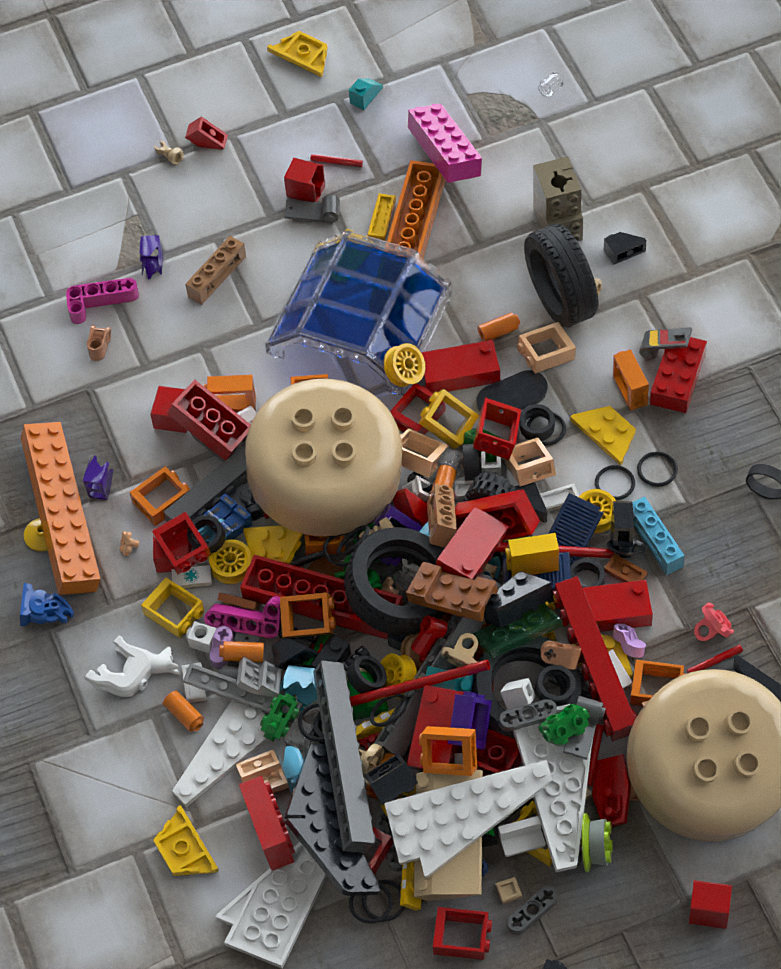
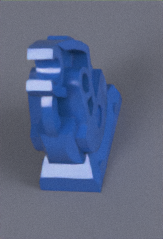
[20,583,74,626]

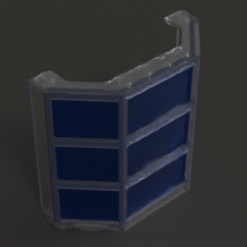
[265,230,452,396]

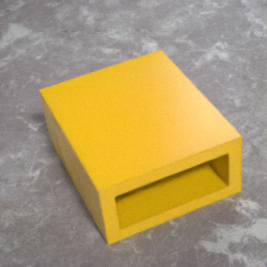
[505,533,559,577]

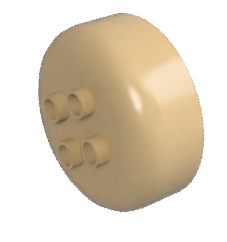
[245,379,402,536]
[627,669,781,842]

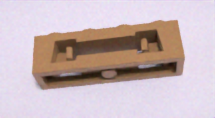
[185,236,246,305]
[427,484,457,548]

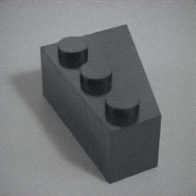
[484,571,554,628]

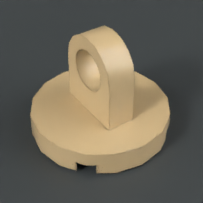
[440,633,478,667]
[359,744,384,784]

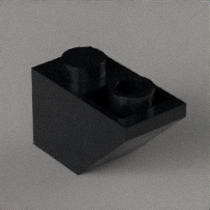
[610,501,634,546]

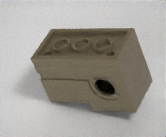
[533,157,583,242]

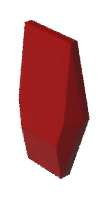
[592,754,630,827]

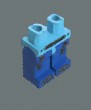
[198,494,252,544]

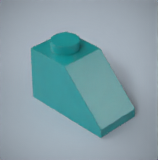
[349,78,383,110]
[426,666,474,692]

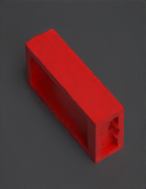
[473,398,521,460]

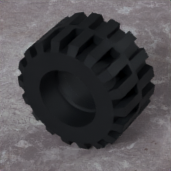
[464,472,515,502]

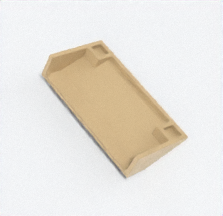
[414,770,483,901]

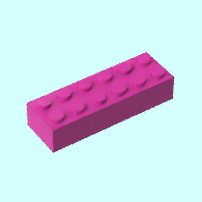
[408,104,482,183]

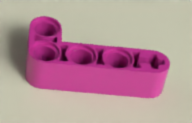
[66,278,139,324]
[204,596,282,638]

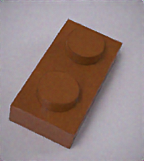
[604,554,648,583]
[217,592,260,610]

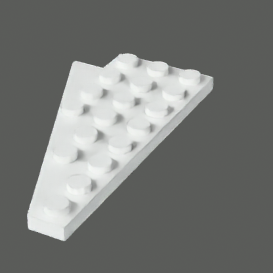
[510,704,593,872]
[385,760,553,878]
[216,842,327,969]

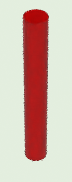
[310,154,363,167]
[687,644,743,673]
[587,724,604,786]

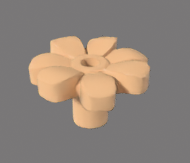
[119,531,139,556]
[381,576,399,595]

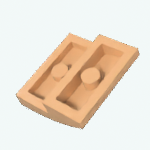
[236,750,289,794]

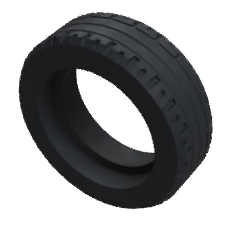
[524,223,599,327]
[344,527,445,636]
[471,633,583,740]

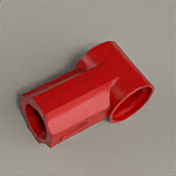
[411,616,447,657]

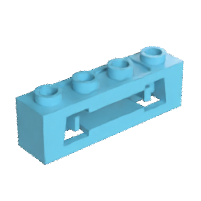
[633,496,684,575]

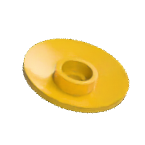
[24,518,48,552]

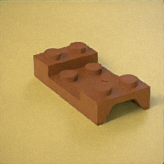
[406,562,498,622]

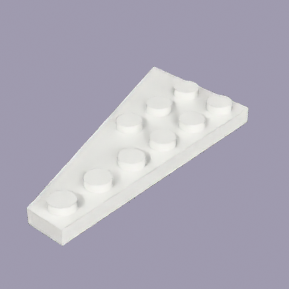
[172,701,268,807]

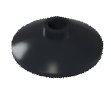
[607,539,646,558]

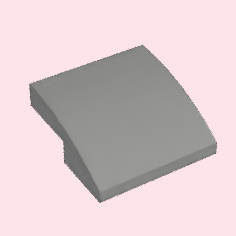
[236,657,281,697]

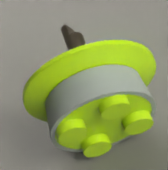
[579,813,613,872]

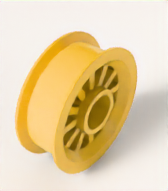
[384,343,425,387]
[579,489,616,533]
[209,540,252,584]
[380,653,417,699]

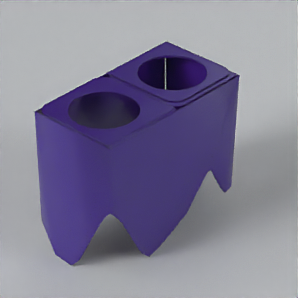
[139,235,164,280]
[83,456,113,500]

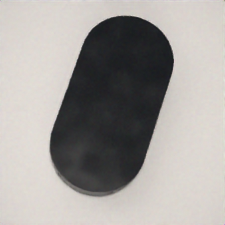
[476,370,548,412]

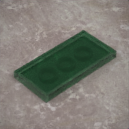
[473,603,563,658]

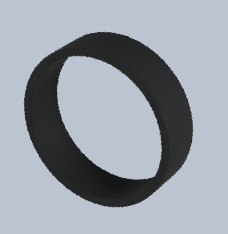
[746,464,781,499]

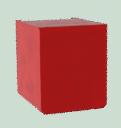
[284,157,326,202]
[150,386,187,433]
[153,528,191,573]
[688,880,732,929]

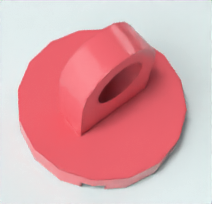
[694,602,734,641]

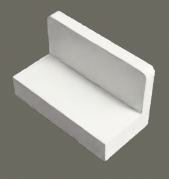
[498,816,546,857]

